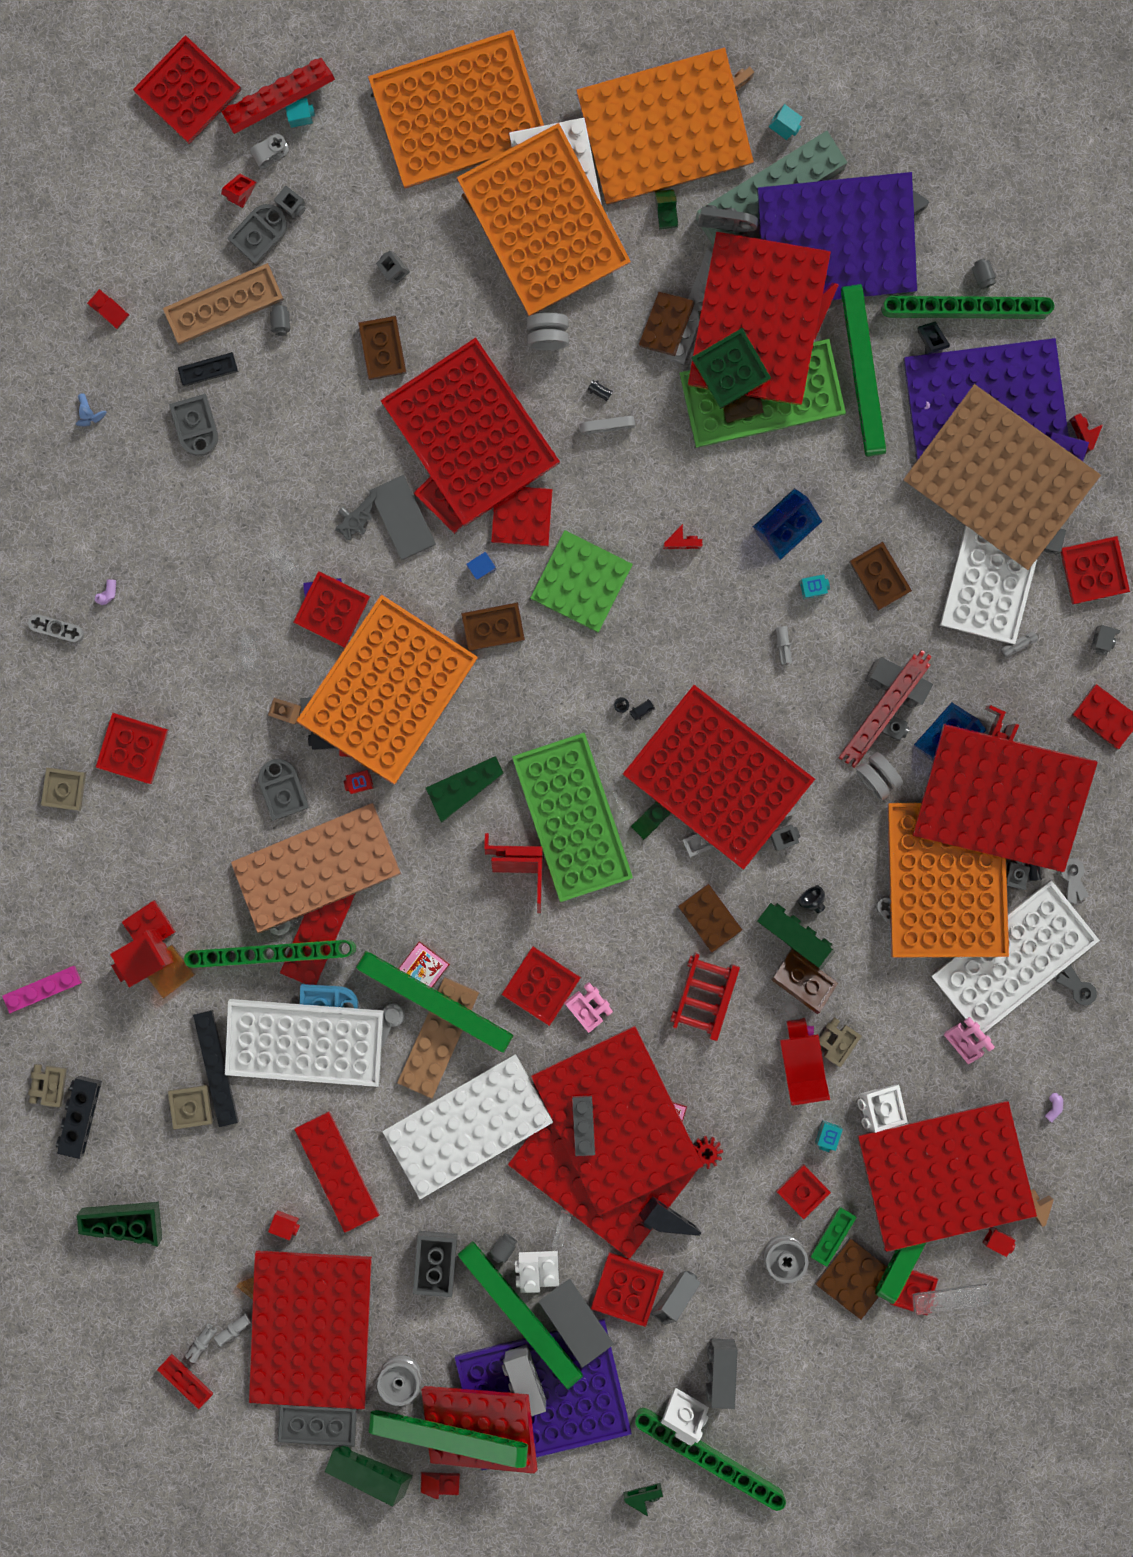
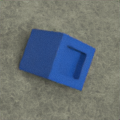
[466,551,497,580]

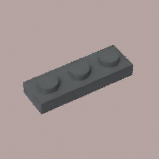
[572,1096,595,1156]

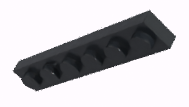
[193,1010,239,1127]

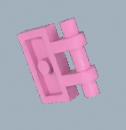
[564,982,613,1033]
[944,1017,995,1064]

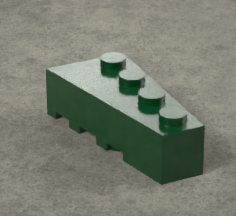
[426,756,504,823]
[757,903,835,970]
[76,1202,162,1247]
[324,1446,413,1507]

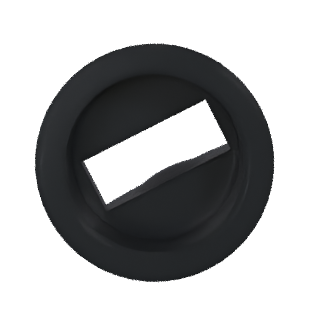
[614,697,629,713]

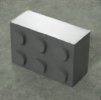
[865,657,933,708]
[413,1231,458,1297]
[705,1338,738,1409]

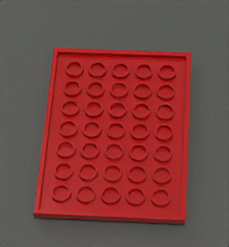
[688,232,831,406]
[380,337,560,527]
[623,685,815,870]
[913,724,1098,872]
[531,1025,703,1215]
[857,1101,1037,1252]
[508,1123,698,1259]
[249,1251,372,1409]

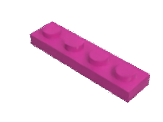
[2,965,82,1013]

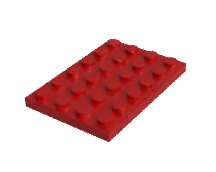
[421,1386,538,1474]

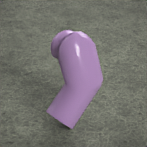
[95,579,116,605]
[1045,1093,1063,1122]

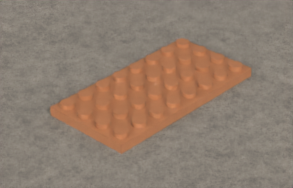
[231,803,401,933]

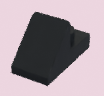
[917,321,950,355]

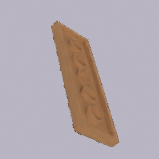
[163,263,284,345]
[397,977,480,1098]

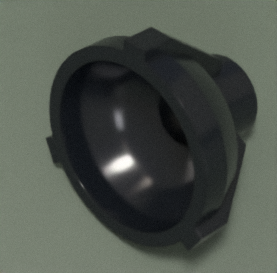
[798,885,825,913]

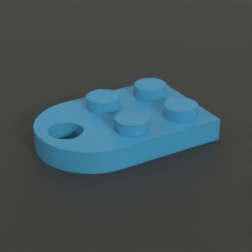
[300,984,358,1009]

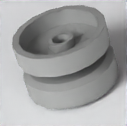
[526,313,569,350]
[855,752,904,801]
[763,1235,808,1283]
[377,1355,422,1406]

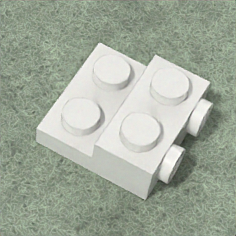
[857,1085,908,1133]
[515,1251,559,1293]
[661,1388,709,1446]

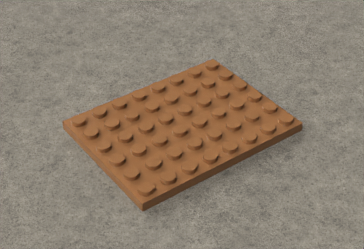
[903,384,1101,570]

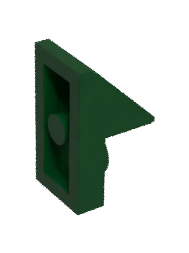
[655,189,678,230]
[630,802,671,840]
[623,1483,663,1516]

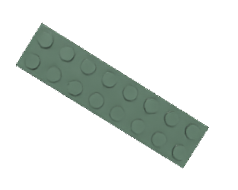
[696,131,848,246]

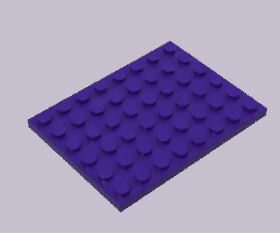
[757,172,917,300]
[903,338,1069,461]
[455,1319,632,1471]

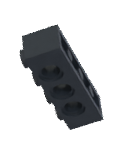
[56,1076,102,1159]

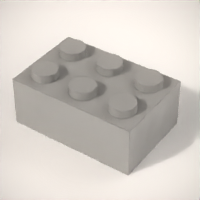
[502,1344,546,1416]

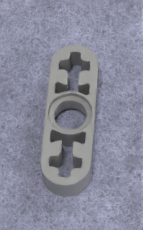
[579,416,635,435]
[28,614,84,643]

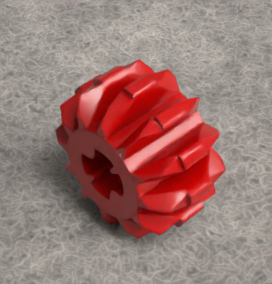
[694,1136,723,1169]

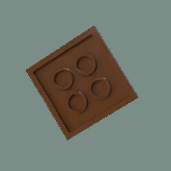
[815,1238,887,1320]

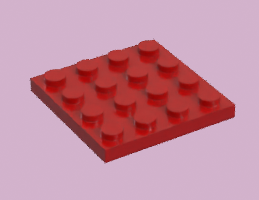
[133,35,241,144]

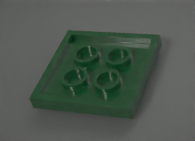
[691,328,771,409]

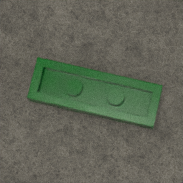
[810,1206,857,1267]

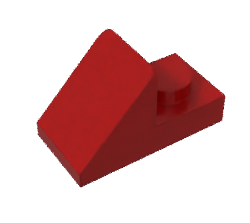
[221,174,256,208]
[87,289,129,329]
[1070,413,1103,454]
[663,524,703,549]
[421,1472,460,1500]

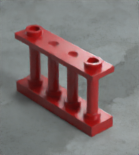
[670,952,740,1041]

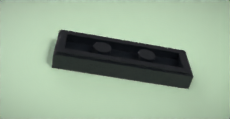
[177,352,239,387]

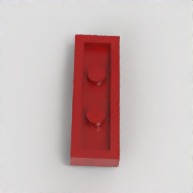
[157,1354,213,1409]

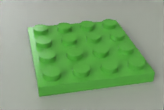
[530,530,633,633]

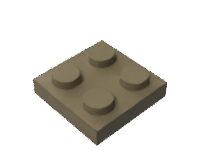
[41,767,86,811]
[168,1085,213,1130]

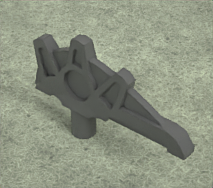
[335,490,377,540]

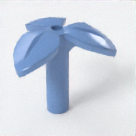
[75,393,107,426]

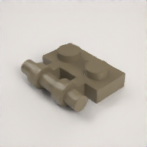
[819,1017,862,1068]
[28,1064,67,1108]

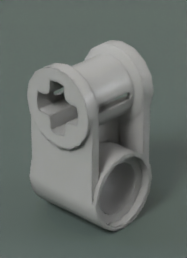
[250,134,289,169]

